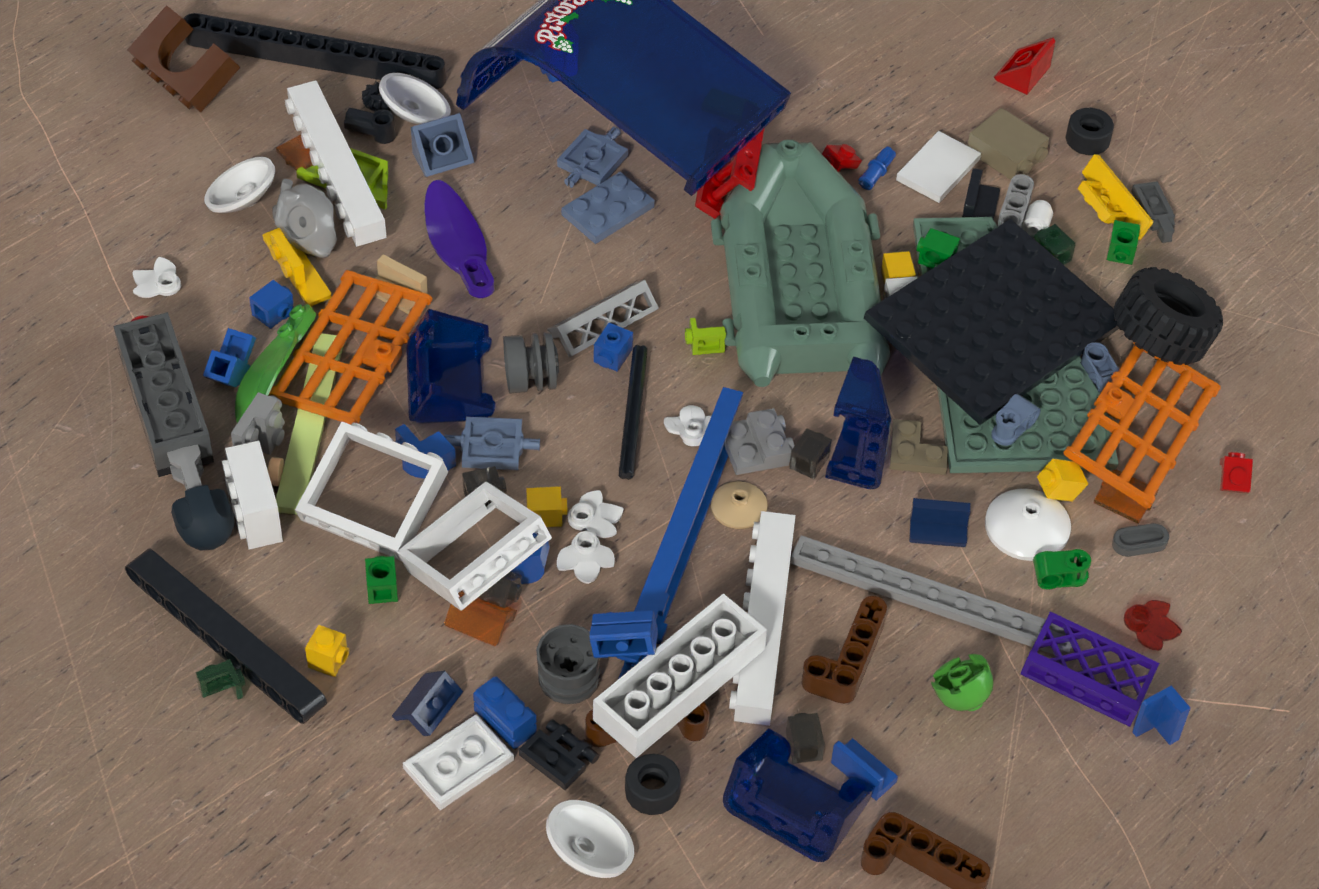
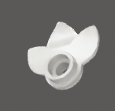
[133,257,181,298]
[664,405,711,446]
[568,490,624,538]
[557,531,615,584]

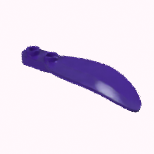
[424,180,495,298]

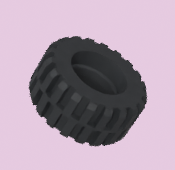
[1114,267,1223,365]

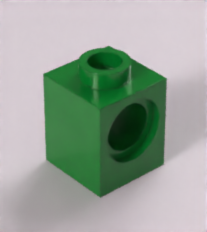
[1106,220,1140,265]
[916,228,960,268]
[365,556,398,604]

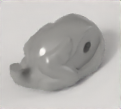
[272,179,337,258]

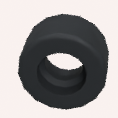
[1065,107,1114,155]
[625,753,681,815]

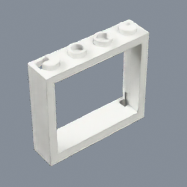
[295,422,448,561]
[397,482,552,611]

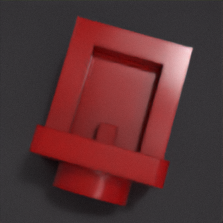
[822,144,862,172]
[1220,452,1253,494]

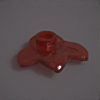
[1123,600,1182,651]

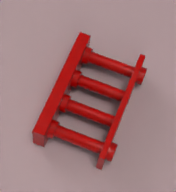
[695,102,767,219]

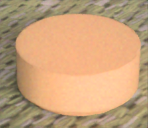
[267,457,284,486]

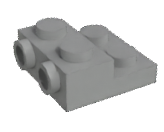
[231,392,285,455]
[724,408,795,475]

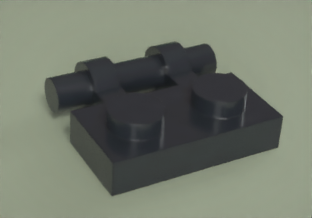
[519,719,600,790]

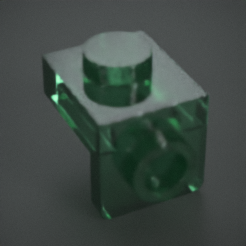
[195,659,246,700]

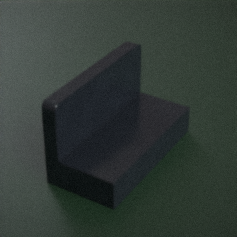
[962,168,1000,220]

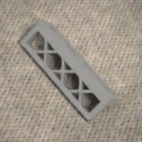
[547,280,659,357]

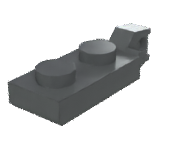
[1131,181,1175,243]

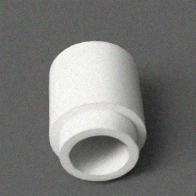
[1022,200,1053,238]

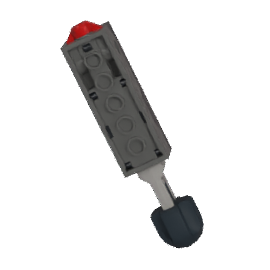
[113,312,234,551]

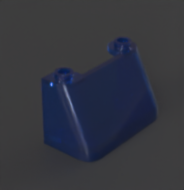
[406,309,496,424]
[825,356,892,489]
[723,728,875,862]

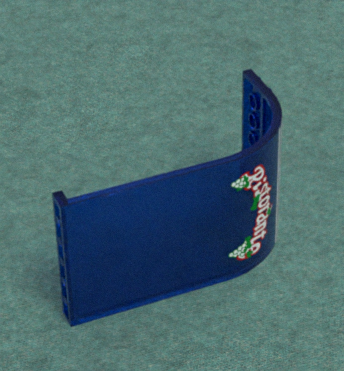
[456,0,791,196]

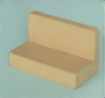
[374,254,428,314]

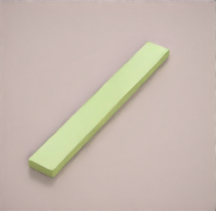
[276,333,344,515]

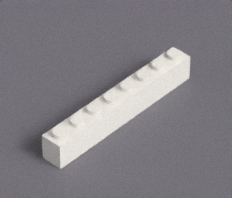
[285,80,386,247]
[729,511,796,726]

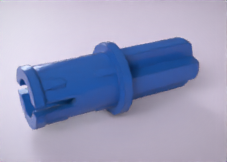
[858,146,896,190]

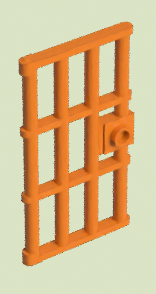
[268,270,433,425]
[1064,342,1221,508]

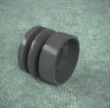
[503,332,559,394]
[536,624,601,704]

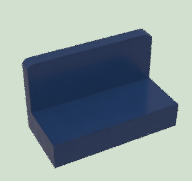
[909,498,970,547]
[392,670,464,736]

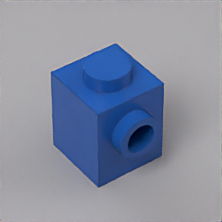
[249,280,294,329]
[594,323,633,372]

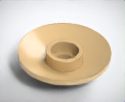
[711,481,767,529]

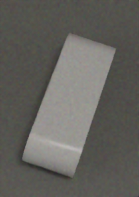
[997,174,1034,228]

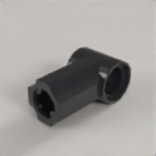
[344,108,396,144]

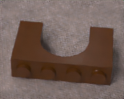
[127,5,241,113]

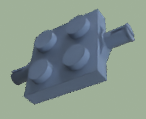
[557,127,628,188]
[444,417,540,470]

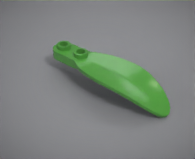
[235,304,317,423]

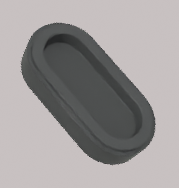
[1112,523,1169,557]

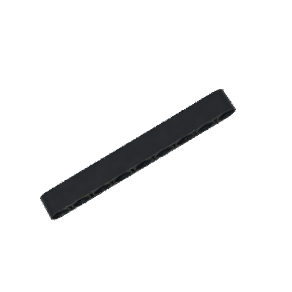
[125,548,327,724]

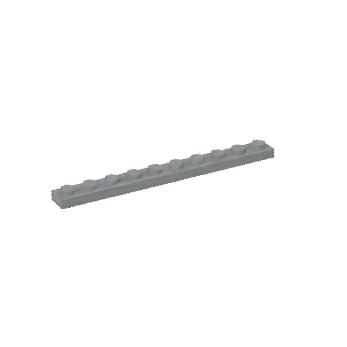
[790,535,1072,656]

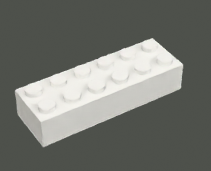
[593,594,767,758]

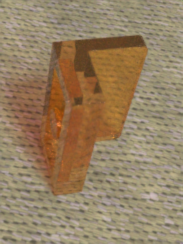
[444,590,517,646]

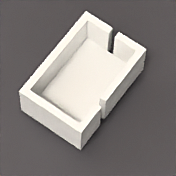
[222,441,283,549]

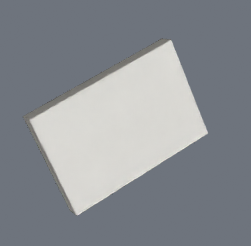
[896,131,981,203]
[403,714,514,810]

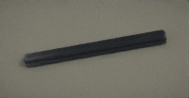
[618,345,648,480]

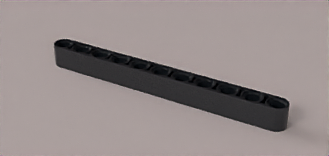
[183,13,446,89]

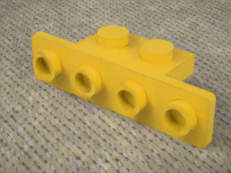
[1077,154,1153,240]
[262,228,332,306]

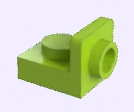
[685,318,726,355]

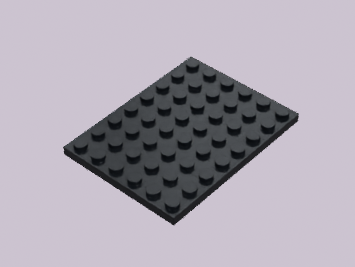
[864,219,1119,425]

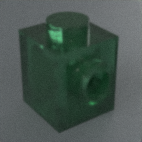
[1034,224,1076,265]

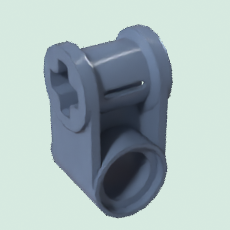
[1081,342,1123,392]
[991,394,1041,446]

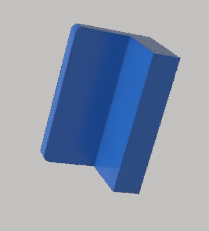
[1132,685,1190,745]
[831,738,898,801]

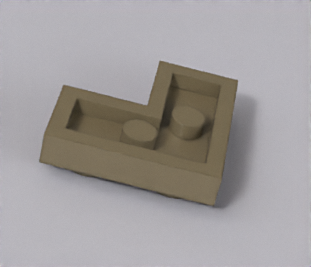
[890,419,948,475]

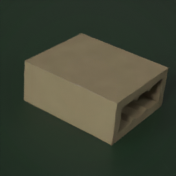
[968,108,1049,180]

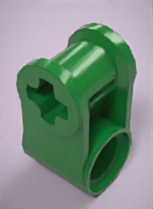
[1033,549,1091,590]

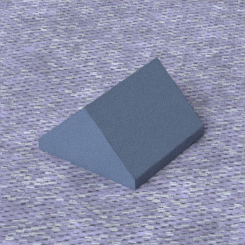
[411,113,474,177]

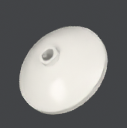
[379,73,451,125]
[204,157,275,213]
[985,489,1071,561]
[546,800,634,878]

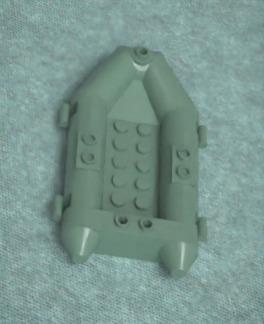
[711,140,890,387]

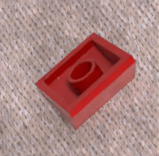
[994,37,1056,95]

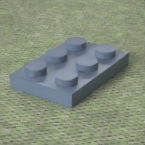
[561,172,655,244]

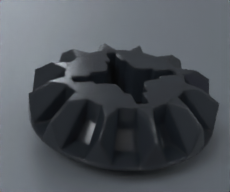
[362,80,391,112]

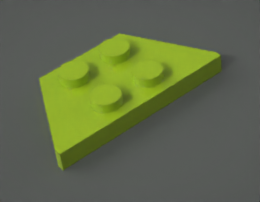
[296,148,388,210]

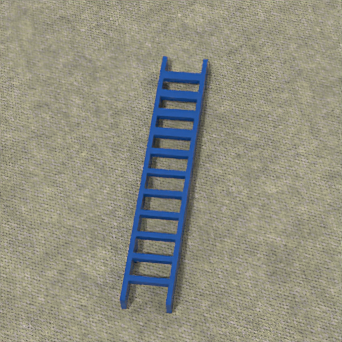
[617,387,743,679]

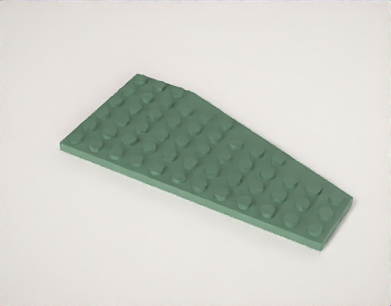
[913,217,1118,473]

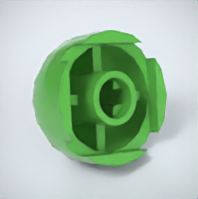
[931,654,993,711]

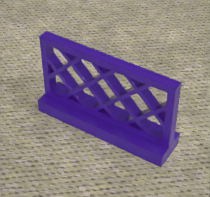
[1020,611,1160,727]

